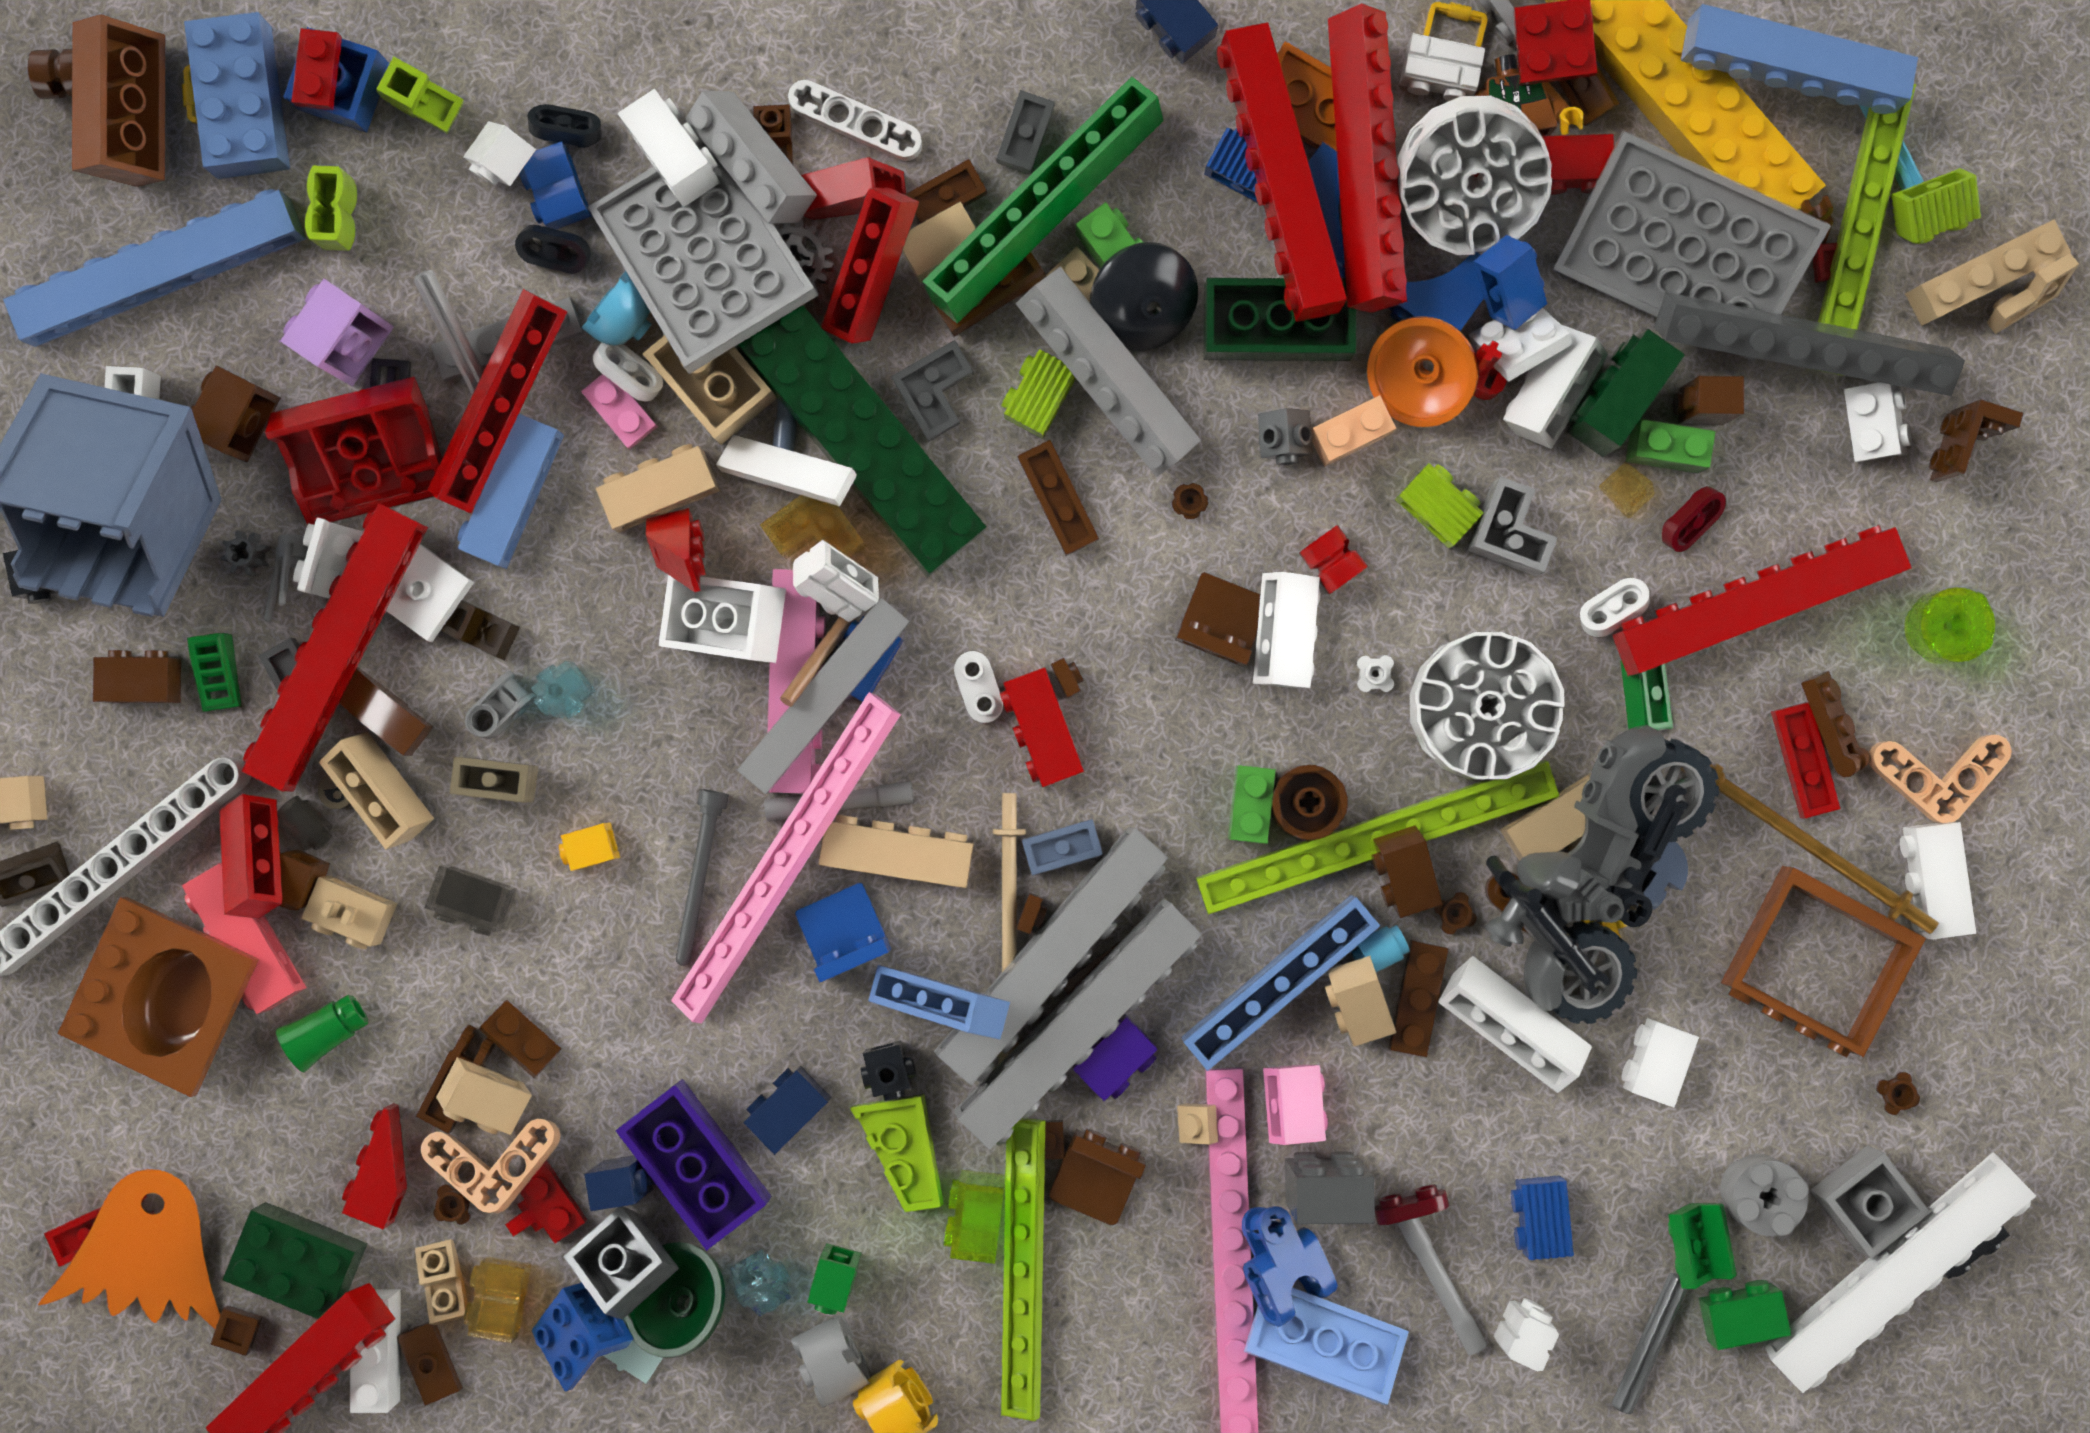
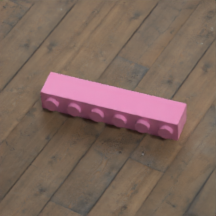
[767,569,826,793]

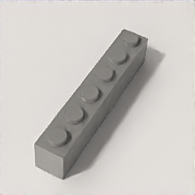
[1015,267,1201,477]

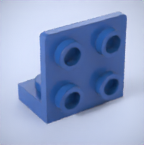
[795,883,892,983]
[532,1282,634,1391]

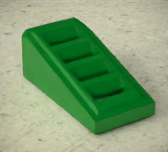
[187,633,242,712]

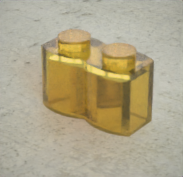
[464,1257,531,1343]

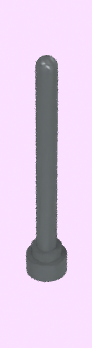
[676,789,729,966]

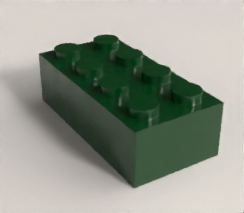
[1203,278,1356,361]

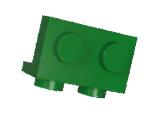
[1668,1203,1737,1289]

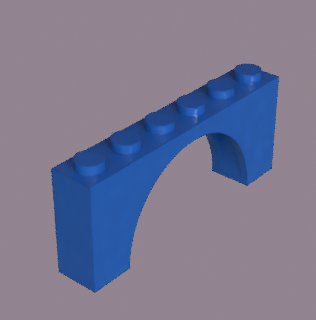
[1308,142,1484,331]

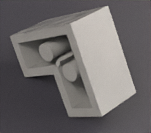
[1466,476,1558,576]

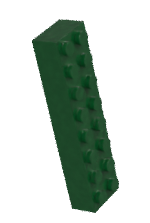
[737,305,987,578]

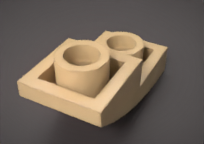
[415,1239,470,1325]

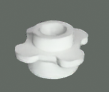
[1357,655,1394,692]

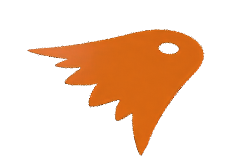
[38,1169,221,1329]

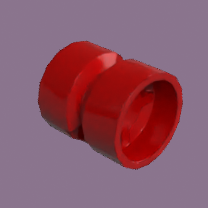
[1299,525,1368,595]

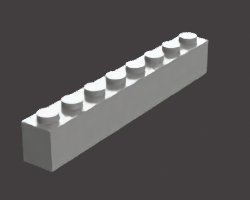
[934,827,1168,1086]
[954,898,1202,1150]

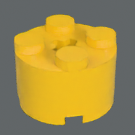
[853,1359,938,1433]

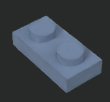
[1022,819,1103,875]

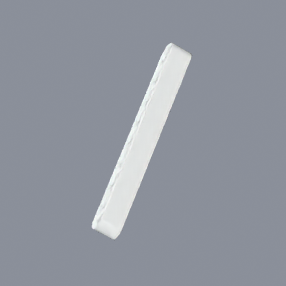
[0,758,251,977]

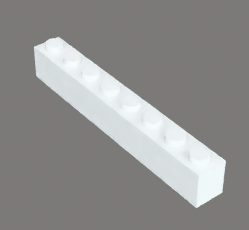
[1765,1152,2036,1393]

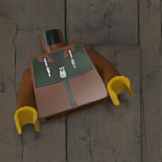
[1474,54,1583,136]

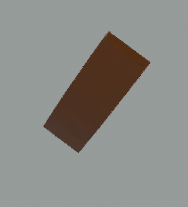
[339,667,434,756]

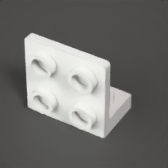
[293,517,364,598]

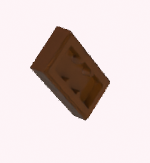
[397,1322,463,1406]

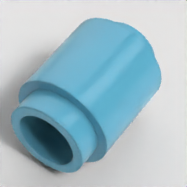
[1351,925,1410,972]

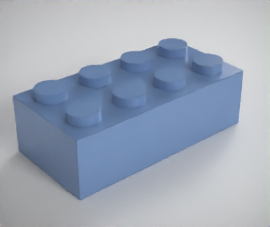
[184,12,290,179]

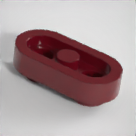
[1662,486,1726,552]
[1375,1184,1450,1225]

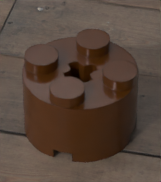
[1271,765,1348,840]

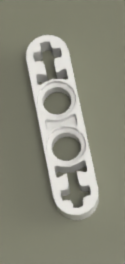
[788,80,922,161]

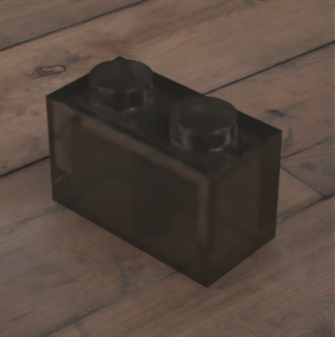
[424,864,518,936]

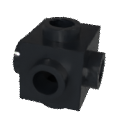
[860,1040,917,1101]

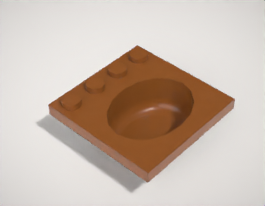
[57,896,259,1097]

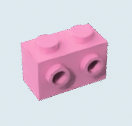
[1263,1064,1328,1145]

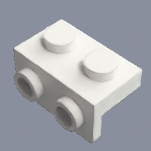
[1844,382,1912,462]

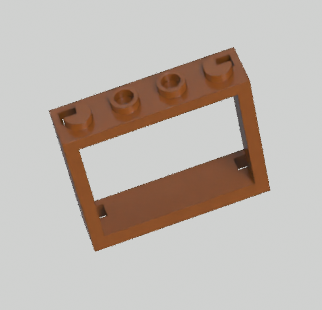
[1721,866,1926,1058]

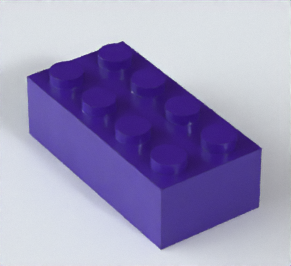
[615,1079,772,1251]

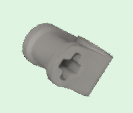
[465,670,537,739]

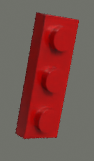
[1771,702,1841,819]

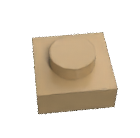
[1177,1103,1218,1145]

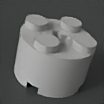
[1720,1153,1809,1236]
[791,1315,871,1408]

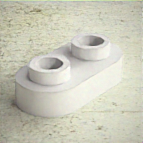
[593,342,663,401]
[1580,578,1650,637]
[954,651,1003,723]

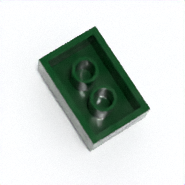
[1567,329,1685,457]
[222,1202,368,1319]

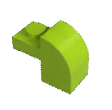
[376,56,464,135]

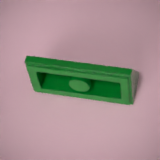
[1620,660,1673,730]

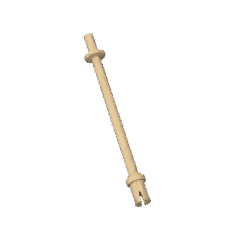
[993,793,1026,1065]

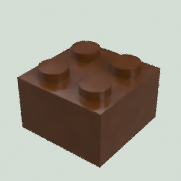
[191,365,281,462]

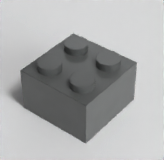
[563,1206,679,1320]

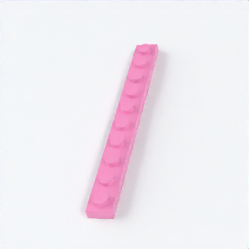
[671,693,901,1024]
[1205,1068,1259,1433]

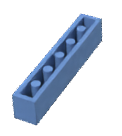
[1681,4,1918,114]
[1181,895,1380,1071]

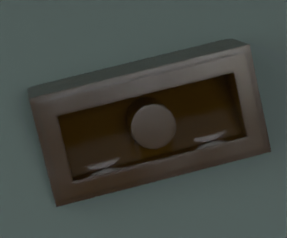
[0,841,70,907]

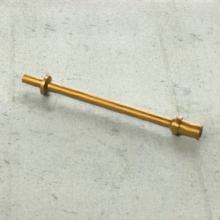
[1681,764,1939,934]

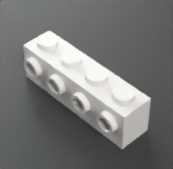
[1438,956,1592,1093]

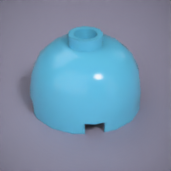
[581,271,652,346]

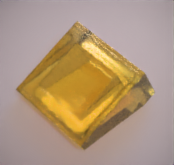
[1599,461,1655,518]

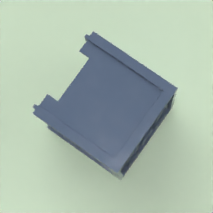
[0,373,221,617]

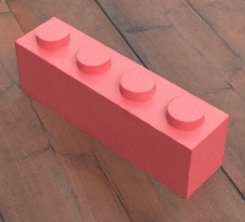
[182,863,307,1014]

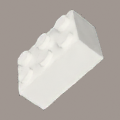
[659,575,786,663]

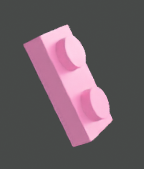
[581,374,658,450]

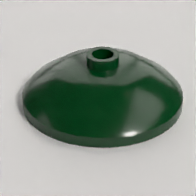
[624,1242,725,1358]

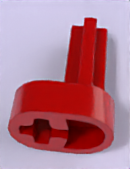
[1473,340,1507,400]

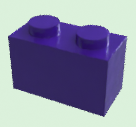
[1073,1014,1158,1101]

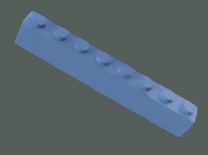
[3,189,306,347]

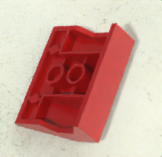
[265,376,442,525]

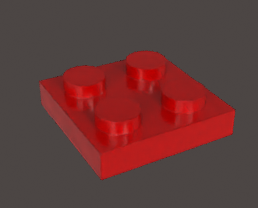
[1513,0,1597,86]

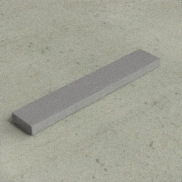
[737,598,910,794]

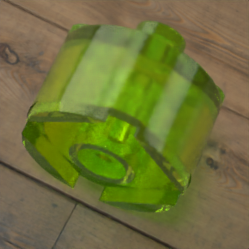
[1904,587,1995,664]

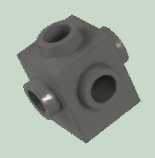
[1258,408,1313,465]

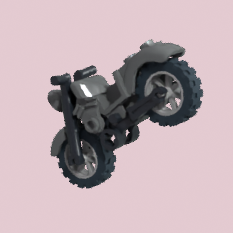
[1484,725,1719,1024]

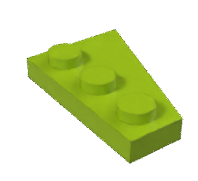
[850,1094,944,1212]

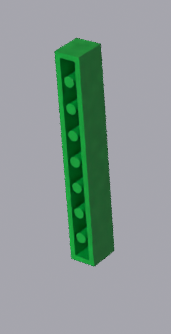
[922,76,1164,323]

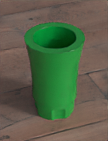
[276,995,369,1073]

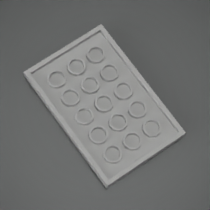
[1553,130,1831,362]
[588,138,818,374]

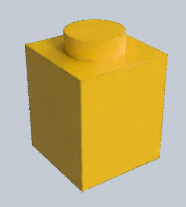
[559,822,620,871]

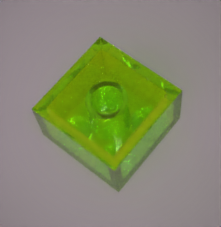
[944,1170,1005,1264]

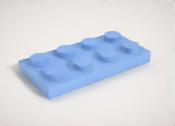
[1244,1287,1409,1405]

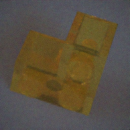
[760,495,867,559]

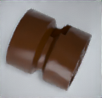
[28,48,72,99]

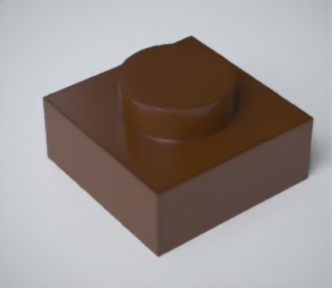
[1051,658,1084,698]
[1017,893,1047,934]
[1045,1120,1064,1160]
[210,1305,263,1356]

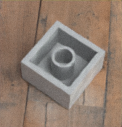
[1809,1145,1931,1259]

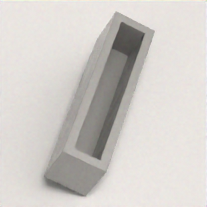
[685,90,817,224]

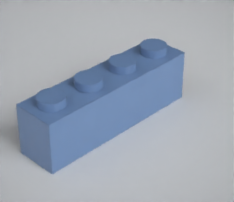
[457,414,564,569]
[868,965,1010,1039]

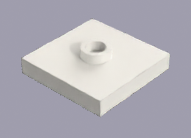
[386,543,474,642]

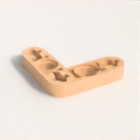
[1869,735,2012,823]
[421,1119,560,1213]

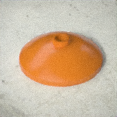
[1367,316,1478,427]

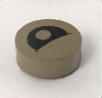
[318,774,351,809]

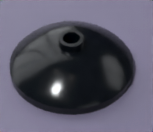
[1090,242,1198,351]

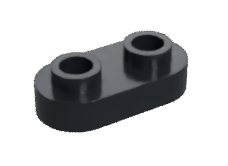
[527,104,602,148]
[515,224,591,274]

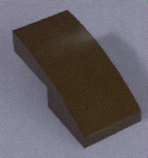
[440,600,520,660]

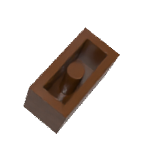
[1673,376,1744,425]
[93,650,181,703]
[1371,825,1442,918]

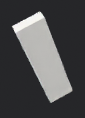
[716,435,857,506]

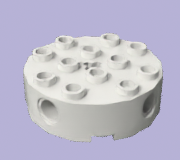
[1397,96,1552,255]
[1410,632,1564,779]

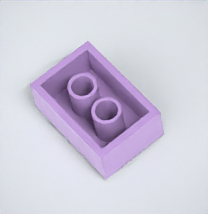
[280,278,394,387]

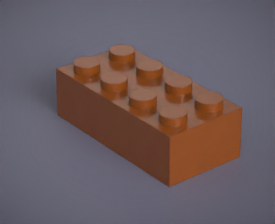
[72,14,165,187]

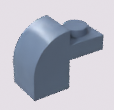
[1632,836,1688,910]

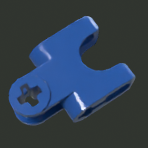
[1242,1206,1338,1327]

